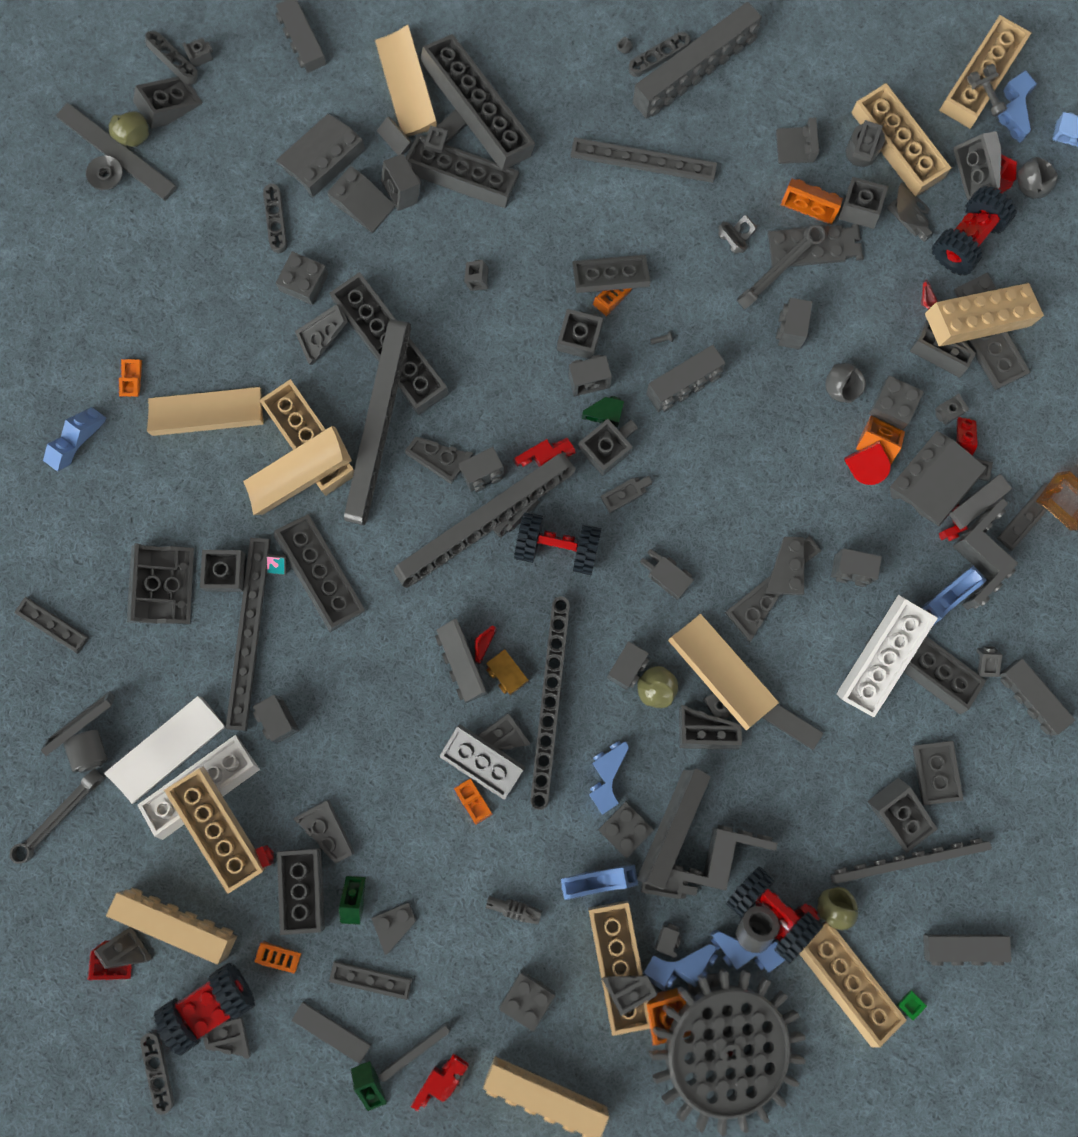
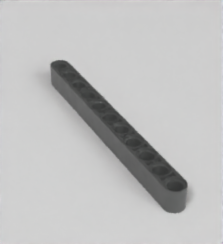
[344,319,411,525]
[394,453,575,588]
[530,596,570,810]

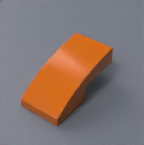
[119,359,142,397]
[454,778,492,825]

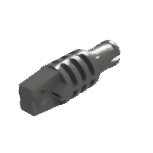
[486,896,542,924]

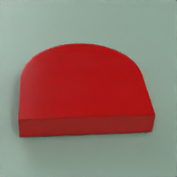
[844,441,890,485]

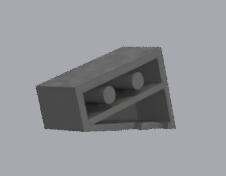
[910,320,976,378]
[679,705,742,750]

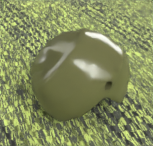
[109,111,149,147]
[637,666,678,708]
[817,887,858,930]

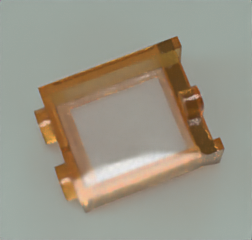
[1036,471,1078,531]

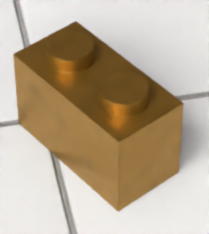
[486,649,529,696]

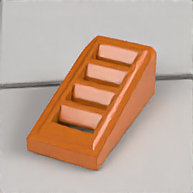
[593,288,632,316]
[254,941,302,974]

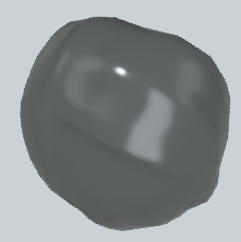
[1018,157,1058,199]
[825,363,866,403]

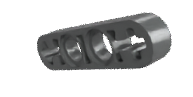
[145,31,198,84]
[629,32,690,77]
[263,184,287,253]
[140,1032,174,1115]

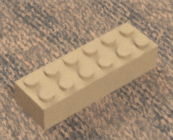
[939,15,1031,129]
[852,83,951,197]
[925,283,1044,347]
[259,379,354,496]
[164,766,266,894]
[106,888,237,965]
[588,901,650,1036]
[483,1056,609,1137]

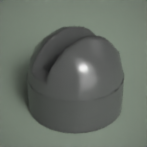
[617,37,633,54]

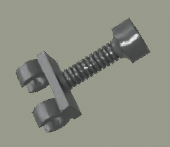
[967,64,1008,117]

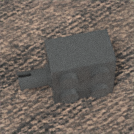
[578,419,638,476]

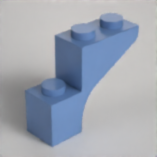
[997,70,1037,143]
[43,407,106,472]
[921,565,987,624]
[589,741,628,815]
[561,865,638,899]
[710,930,785,973]
[643,944,718,992]

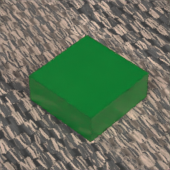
[897,990,927,1021]

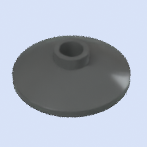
[86,155,123,190]

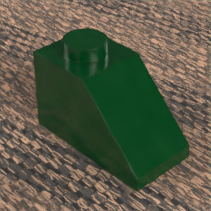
[582,396,624,427]
[339,876,366,925]
[351,1061,387,1111]

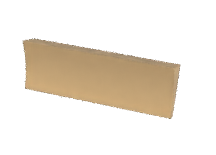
[375,25,437,137]
[147,387,264,436]
[243,426,352,515]
[668,614,779,731]
[800,921,907,1047]

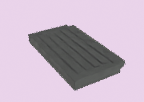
[41,691,115,756]

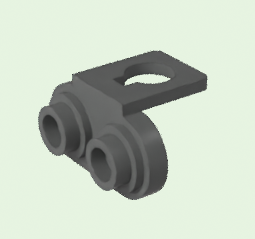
[718,215,757,254]

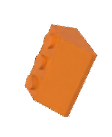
[781,178,843,225]

